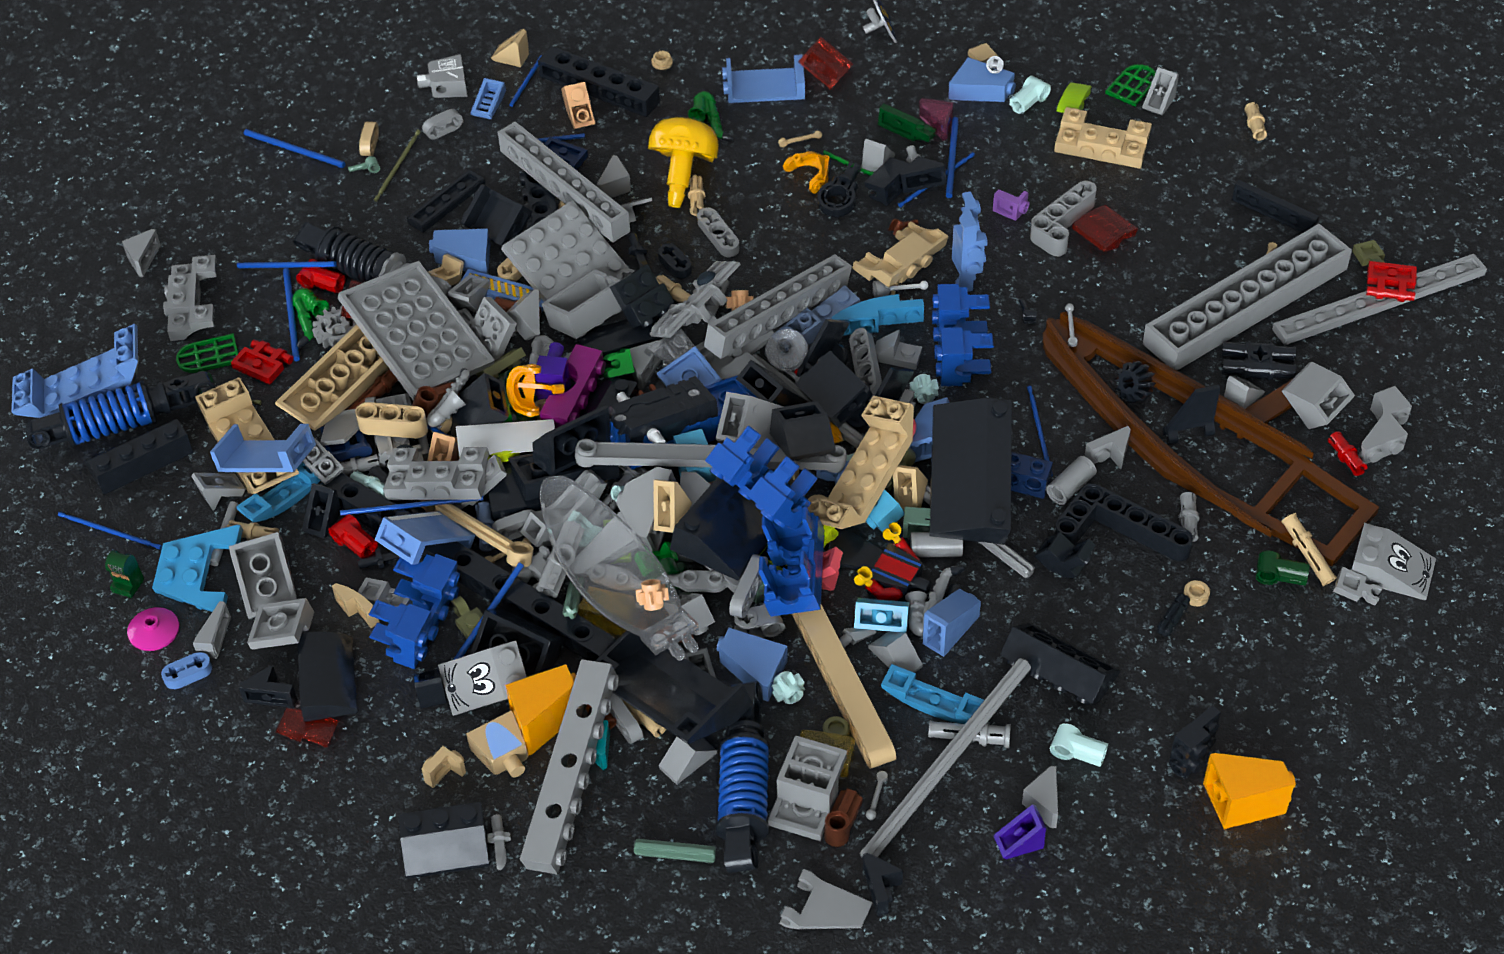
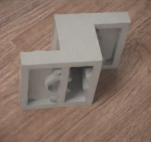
[768,735,847,841]

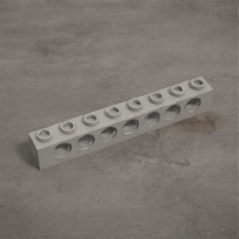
[498,122,630,243]
[704,254,852,359]

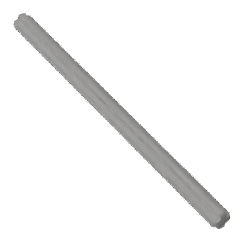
[860,658,1031,857]

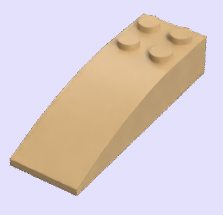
[275,324,389,431]

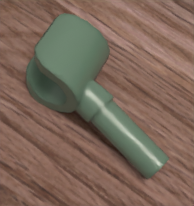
[348,156,380,173]

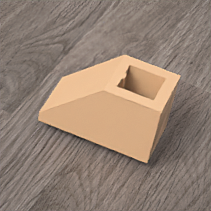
[561,82,595,129]

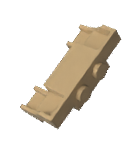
[1054,107,1152,169]
[852,221,948,287]

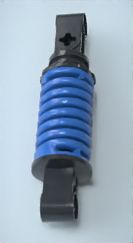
[25,371,216,449]
[716,681,770,873]

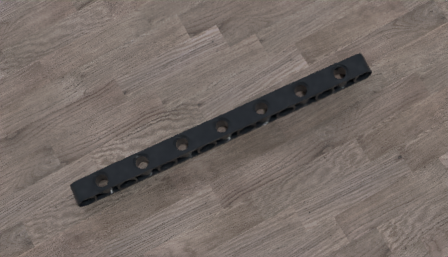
[321,472,616,661]

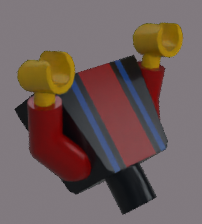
[854,522,932,602]

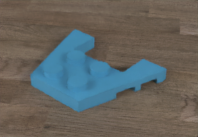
[152,525,243,612]

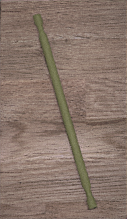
[374,130,421,202]

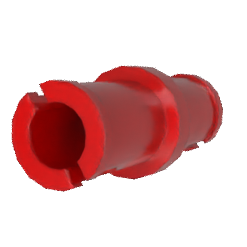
[1328,431,1368,476]

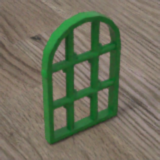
[1105,65,1156,106]
[176,333,238,373]

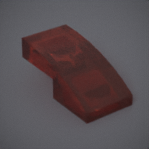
[276,708,338,748]

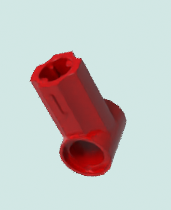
[296,259,346,293]
[328,514,378,558]

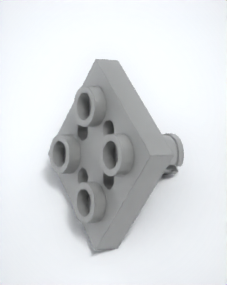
[470,297,517,360]

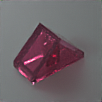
[919,98,953,141]

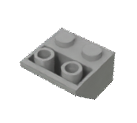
[1282,362,1355,429]

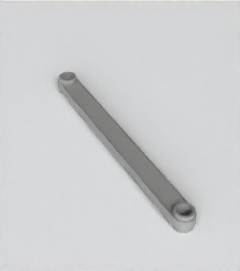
[575,439,847,473]

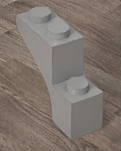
[1359,386,1412,464]
[520,470,607,547]

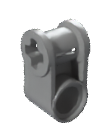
[734,604,785,638]

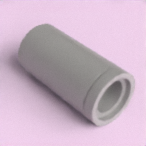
[1046,456,1097,505]
[910,532,963,557]

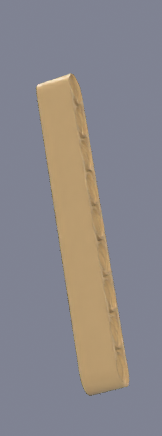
[792,605,896,769]

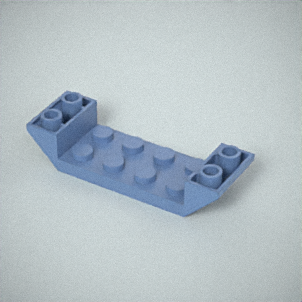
[12,324,138,418]

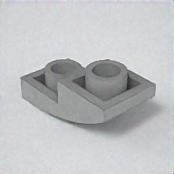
[302,438,345,485]

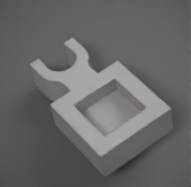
[1333,567,1383,605]

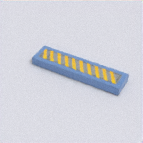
[460,269,544,313]

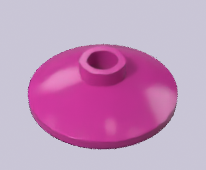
[127,607,179,651]

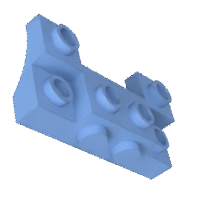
[952,191,987,292]

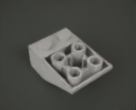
[716,392,783,446]

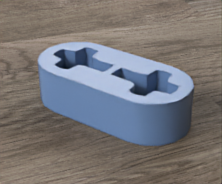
[161,652,212,689]

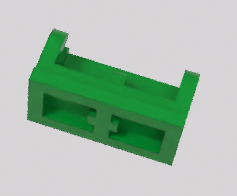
[603,348,635,378]

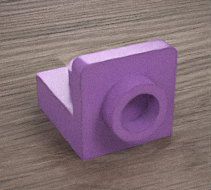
[993,189,1030,221]

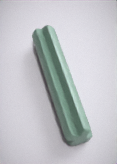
[562,577,583,619]
[634,839,716,863]

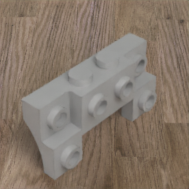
[163,255,217,341]
[383,447,489,500]

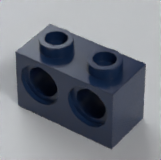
[1011,452,1053,499]

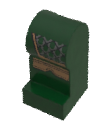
[105,550,144,598]

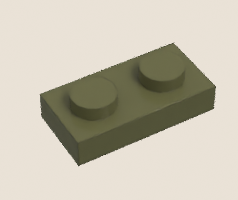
[476,347,526,379]

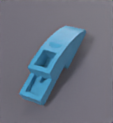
[832,294,924,336]

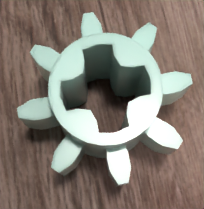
[909,374,939,404]
[772,671,805,704]

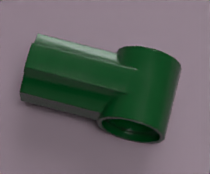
[1256,551,1310,586]

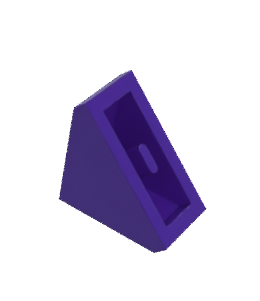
[993,804,1046,859]

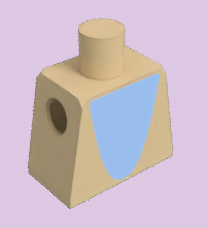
[466,711,528,777]

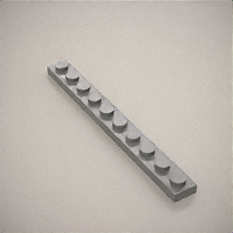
[1272,254,1487,346]

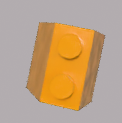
[505,664,576,756]
[1203,753,1296,829]

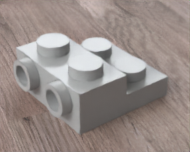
[247,598,314,650]

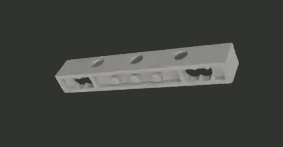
[520,659,619,875]

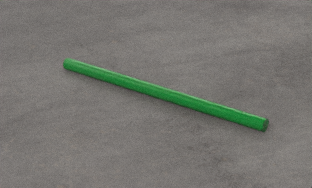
[823,151,874,176]

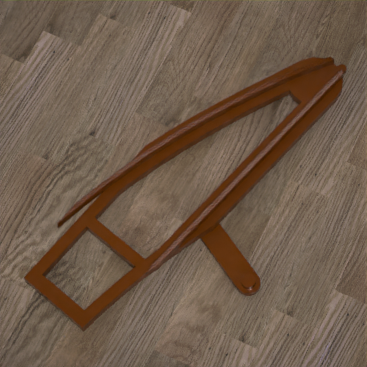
[1043,312,1379,567]

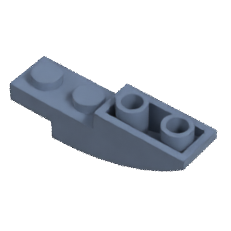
[773,285,860,351]

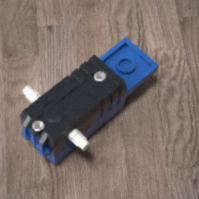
[609,376,758,470]

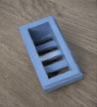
[471,78,506,119]

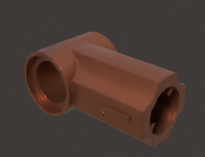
[412,382,459,418]
[824,789,863,847]

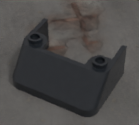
[797,319,914,427]

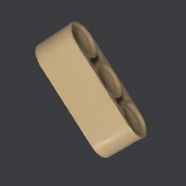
[355,402,428,439]

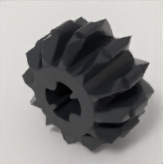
[1114,361,1157,402]

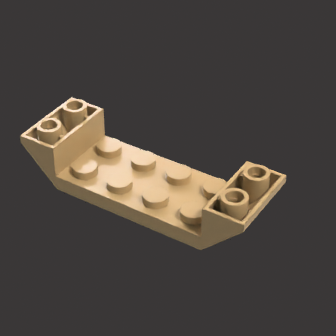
[195,377,299,494]
[808,396,914,529]

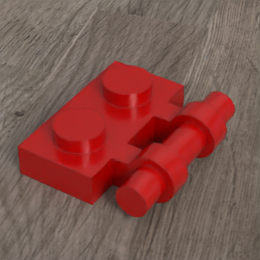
[1366,261,1417,302]
[231,339,294,385]

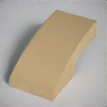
[332,583,380,628]

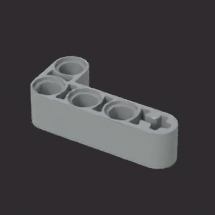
[1030,181,1097,256]

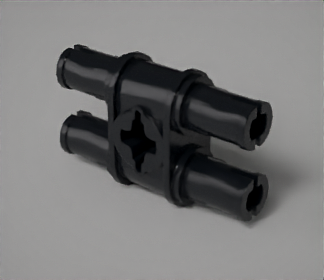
[1222,340,1296,381]

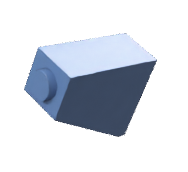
[948,57,1016,102]
[429,229,491,274]
[909,397,950,462]
[923,589,981,657]
[717,628,788,701]

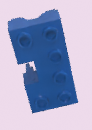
[932,284,994,386]
[705,426,817,530]
[758,506,824,617]
[369,554,460,670]

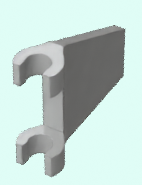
[320,396,376,446]
[779,869,873,929]

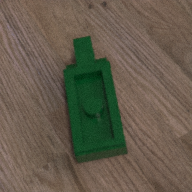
[878,104,936,143]

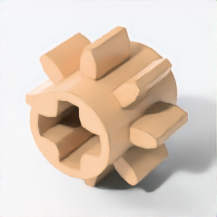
[726,290,754,311]
[636,579,669,610]

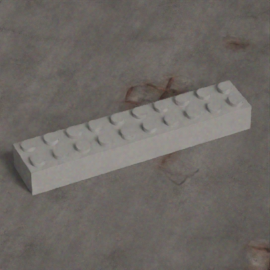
[1143,224,1352,371]

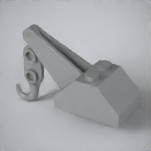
[568,467,677,611]
[658,472,742,601]

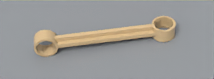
[420,500,534,567]

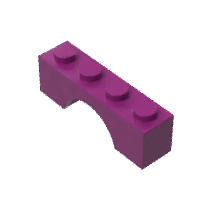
[540,344,606,429]

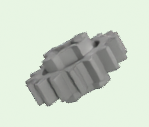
[312,306,356,348]

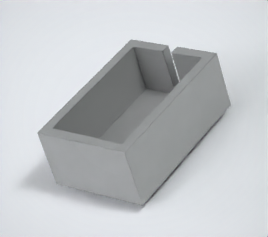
[542,269,622,339]

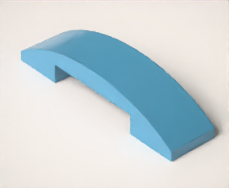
[236,462,321,523]
[881,664,984,724]

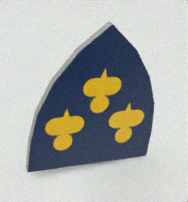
[863,0,897,43]

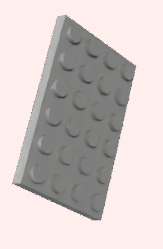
[338,261,495,401]

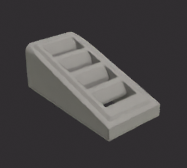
[193,601,231,659]

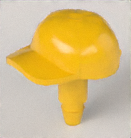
[648,117,719,208]

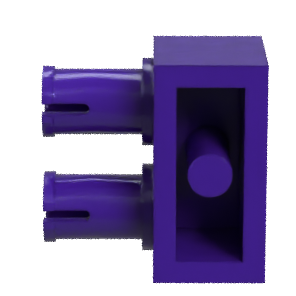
[534,342,571,400]

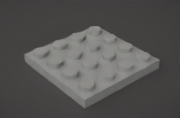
[501,200,629,302]

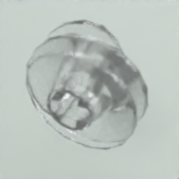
[765,329,808,372]

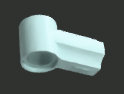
[1009,75,1051,114]
[1050,724,1108,767]

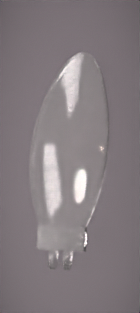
[540,476,699,661]

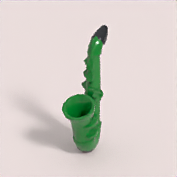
[688,91,734,141]
[293,288,329,348]

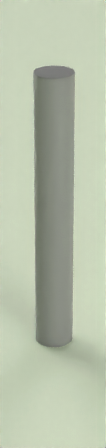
[210,501,239,566]

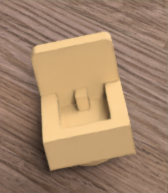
[428,254,464,286]
[421,746,466,788]

